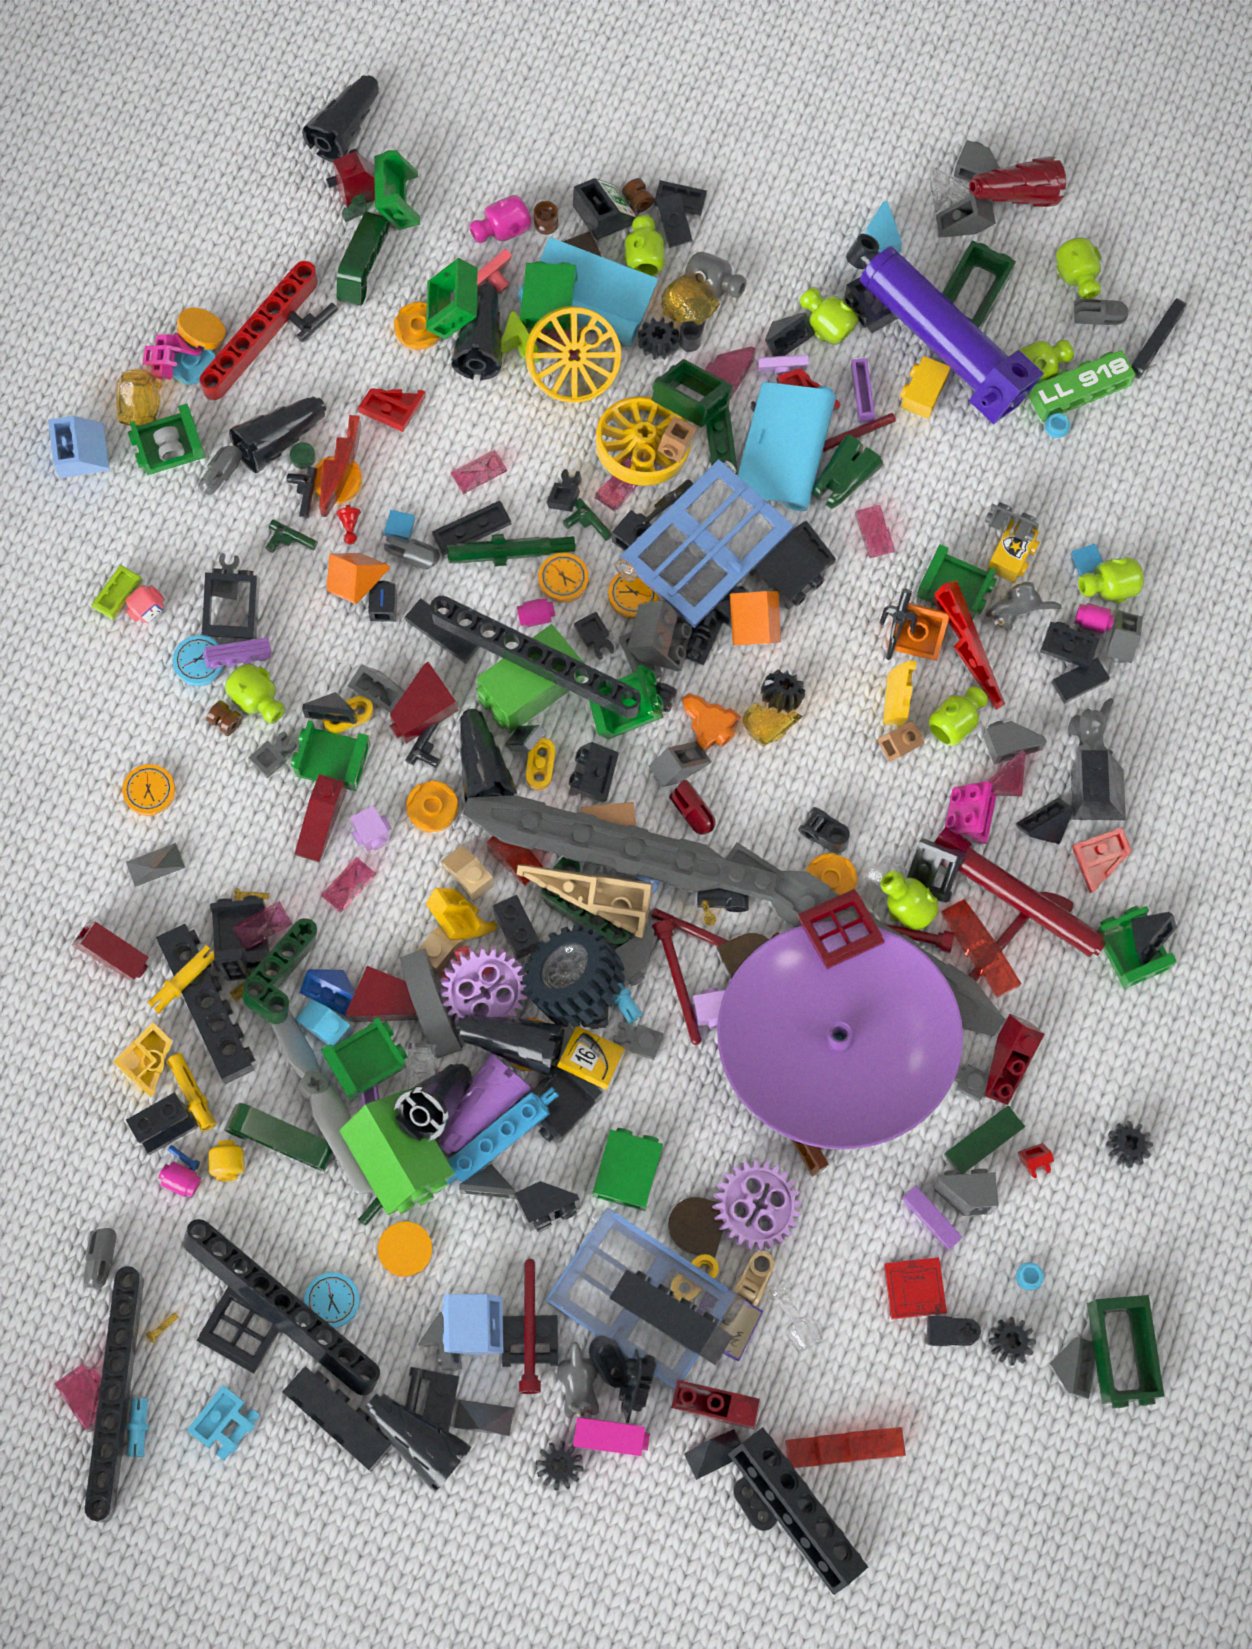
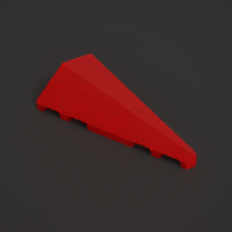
[932,581,1005,710]

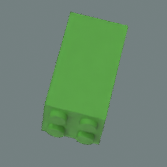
[476,624,584,734]
[339,1090,455,1215]

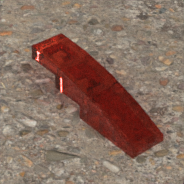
[319,415,362,517]
[941,899,1022,998]
[785,1427,906,1469]

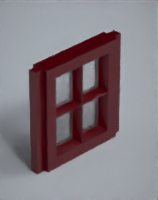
[797,889,885,969]

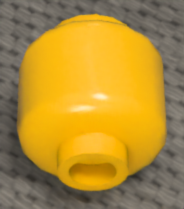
[208,1140,245,1182]

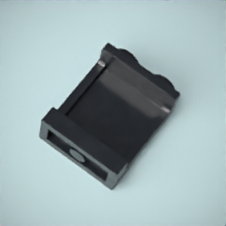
[749,533,826,610]
[210,895,270,972]
[518,1058,602,1144]
[126,1092,197,1156]

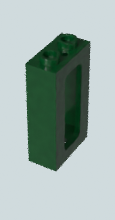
[942,240,1016,330]
[1087,1295,1165,1409]

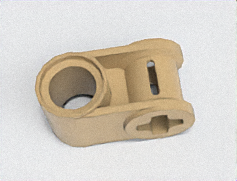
[733,1251,775,1307]

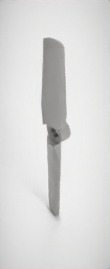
[255,990,373,1194]

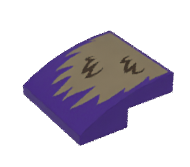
[696,1291,763,1361]

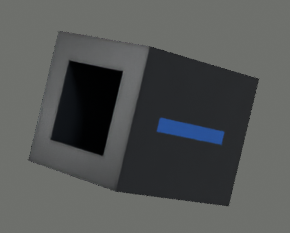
[368,580,397,622]

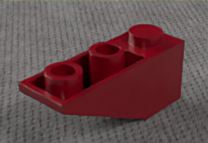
[985,1014,1045,1105]
[671,1380,761,1430]

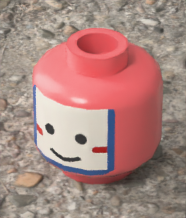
[126,585,165,623]

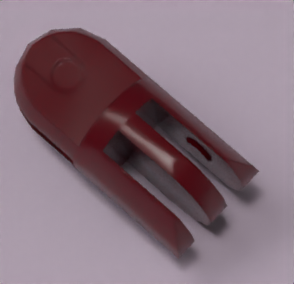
[669,780,716,835]

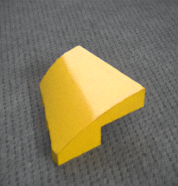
[883,661,916,726]
[426,888,498,940]
[113,1022,172,1097]

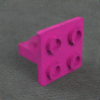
[945,781,997,845]

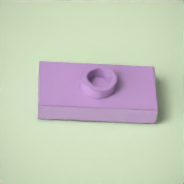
[756,355,809,375]

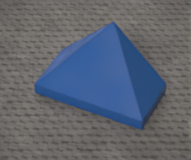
[299,969,355,1016]

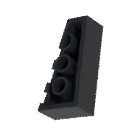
[609,1269,733,1365]
[282,1366,393,1472]

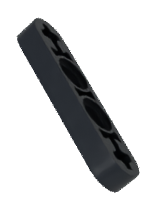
[1131,298,1187,379]

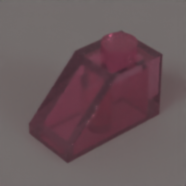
[705,346,756,399]
[54,1363,101,1432]

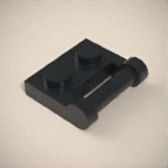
[907,838,966,903]
[502,1315,558,1367]
[405,1367,460,1432]

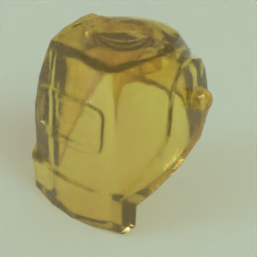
[661,274,720,325]
[116,368,162,426]
[742,702,803,747]

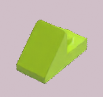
[501,311,540,364]

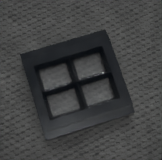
[196,1286,281,1374]

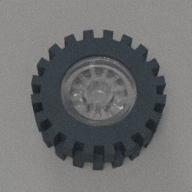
[522,925,625,1027]

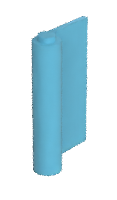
[518,237,659,347]
[733,382,836,511]

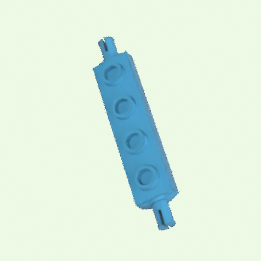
[447,1087,559,1185]

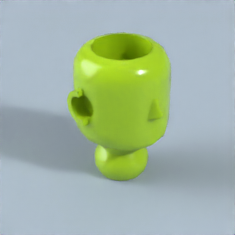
[623,215,665,276]
[1055,237,1102,299]
[799,287,858,345]
[1014,339,1074,380]
[1078,556,1144,603]
[225,663,285,724]
[928,686,988,746]
[880,871,939,930]

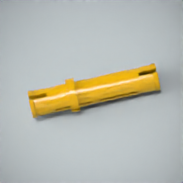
[147,945,214,1014]
[166,1053,217,1132]

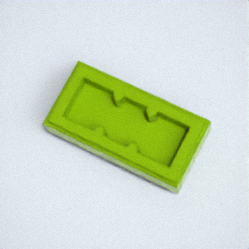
[91,564,143,621]

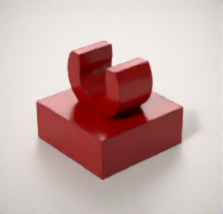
[1018,1143,1054,1178]

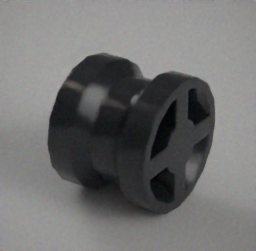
[655,682,677,712]

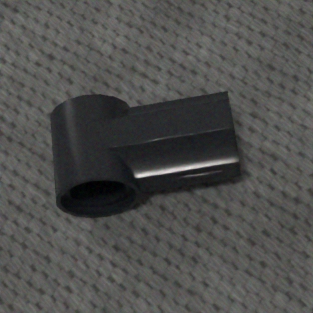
[679,298,710,352]
[697,888,749,912]

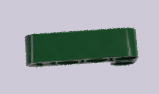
[337,211,390,306]
[541,856,631,950]
[242,918,317,1024]
[224,1103,333,1172]

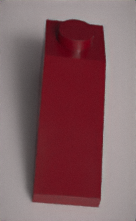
[295,774,347,863]

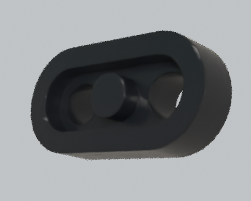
[589,1335,628,1388]
[733,1477,777,1531]

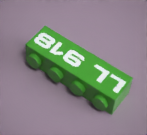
[1029,350,1136,422]

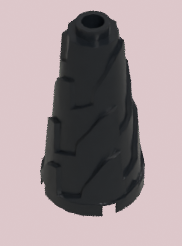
[302,75,379,162]
[451,284,502,380]
[229,396,327,473]
[459,709,517,804]
[456,1013,565,1078]
[394,1063,472,1141]
[365,1393,472,1492]

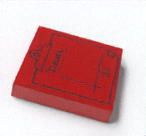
[884,1257,947,1320]

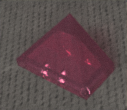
[451,449,507,494]
[988,750,1026,797]
[321,857,376,913]
[232,901,292,950]

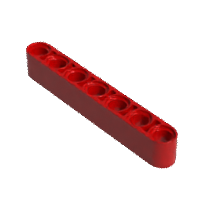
[199,261,318,400]

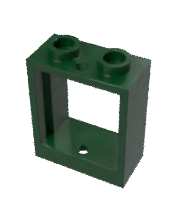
[652,359,733,428]

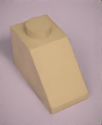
[441,845,494,902]
[417,926,468,976]

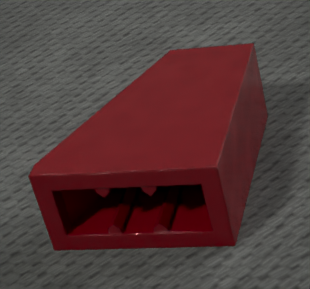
[333,151,375,211]
[389,662,459,744]
[71,921,149,980]
[345,966,418,1022]

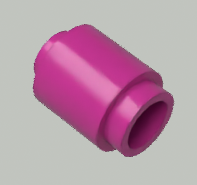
[517,597,556,627]
[1074,603,1114,634]
[158,1161,202,1198]

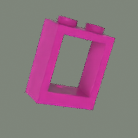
[573,1417,650,1456]

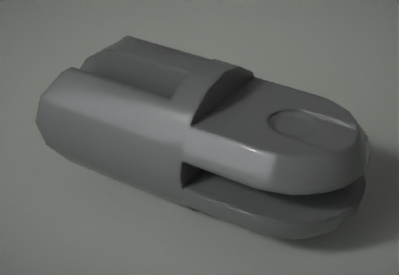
[1074,299,1129,325]
[198,446,242,495]
[384,535,440,569]
[83,1228,117,1289]

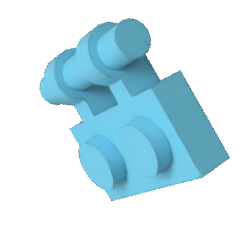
[187,1385,261,1461]

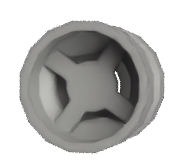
[153,426,185,461]

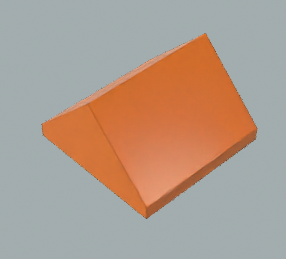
[326,553,390,605]
[730,591,781,646]
[887,603,949,661]

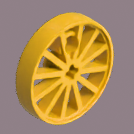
[525,306,621,403]
[596,396,692,486]

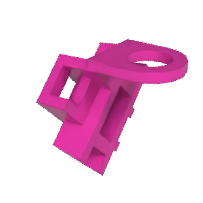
[142,332,203,380]

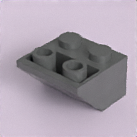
[627,600,692,671]
[934,1169,999,1216]

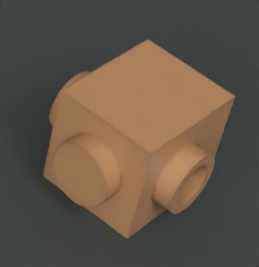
[657,416,697,463]
[877,720,925,762]

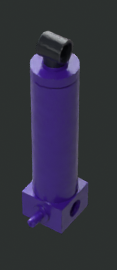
[846,233,1044,425]

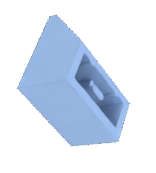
[48,416,110,478]
[442,1294,503,1356]

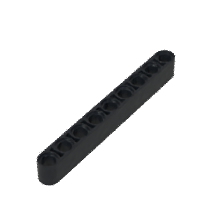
[430,595,641,718]
[183,1219,380,1396]
[84,1266,144,1523]

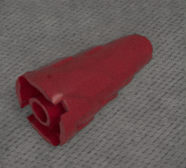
[969,156,1066,207]

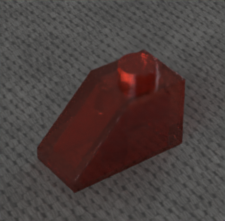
[486,836,543,886]

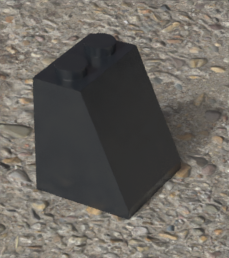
[1071,750,1126,821]

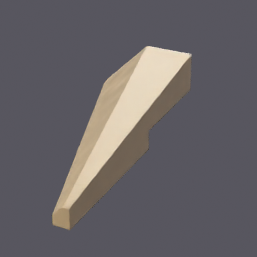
[517,864,654,938]

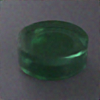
[290,442,316,469]

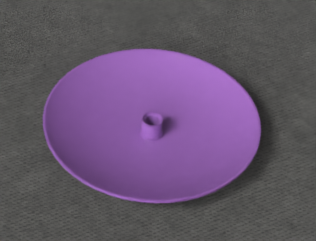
[717,921,963,1150]

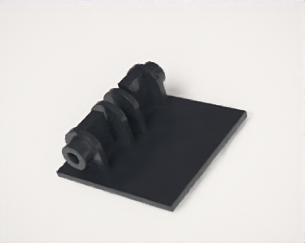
[679,610,724,666]
[619,1349,657,1423]

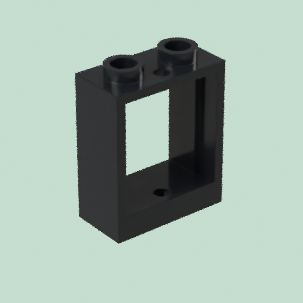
[844,277,899,333]
[202,568,260,639]

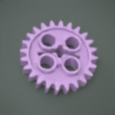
[439,945,527,1023]
[712,1160,802,1251]

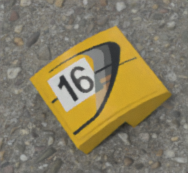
[557,1027,625,1090]

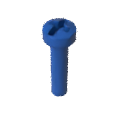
[168,1145,200,1171]

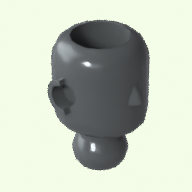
[684,252,747,298]

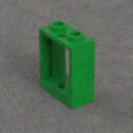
[426,258,478,339]

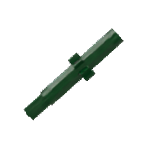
[447,534,576,567]

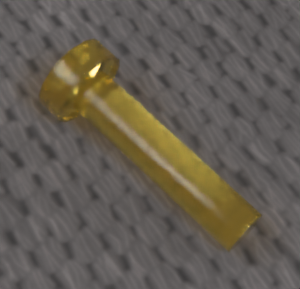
[234,888,270,900]
[701,901,716,926]
[146,1312,179,1343]

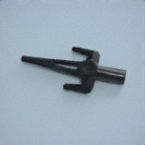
[643,479,693,525]
[880,588,918,660]

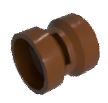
[622,178,655,213]
[534,201,558,235]
[206,700,243,736]

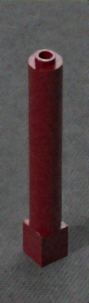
[934,827,1106,958]

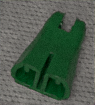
[812,435,884,509]

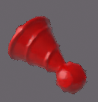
[336,505,361,545]

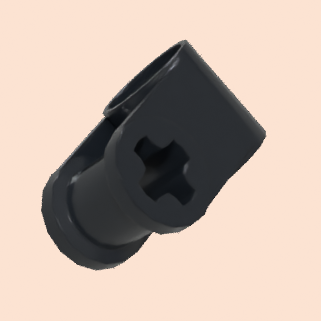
[798,807,850,853]
[926,1316,981,1346]

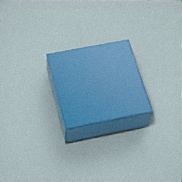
[384,510,416,540]
[1070,544,1103,576]

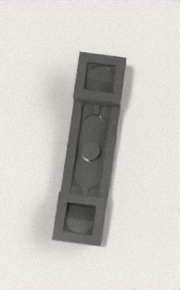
[400,948,463,1059]

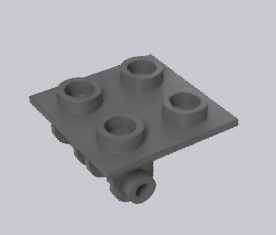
[985,502,1039,542]

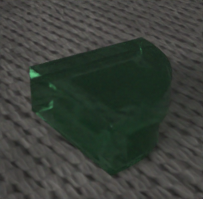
[342,194,367,222]

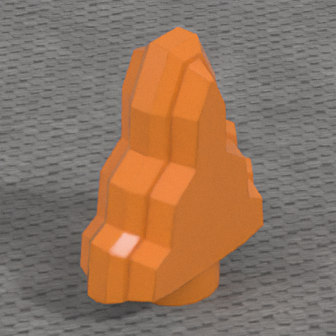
[682,693,741,751]

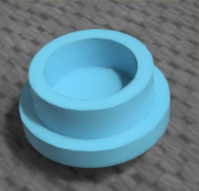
[1045,413,1070,438]
[1016,1262,1044,1291]

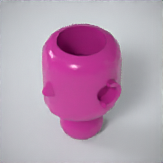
[469,195,531,243]

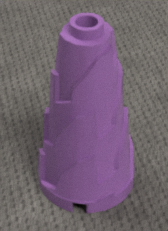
[438,1053,533,1155]

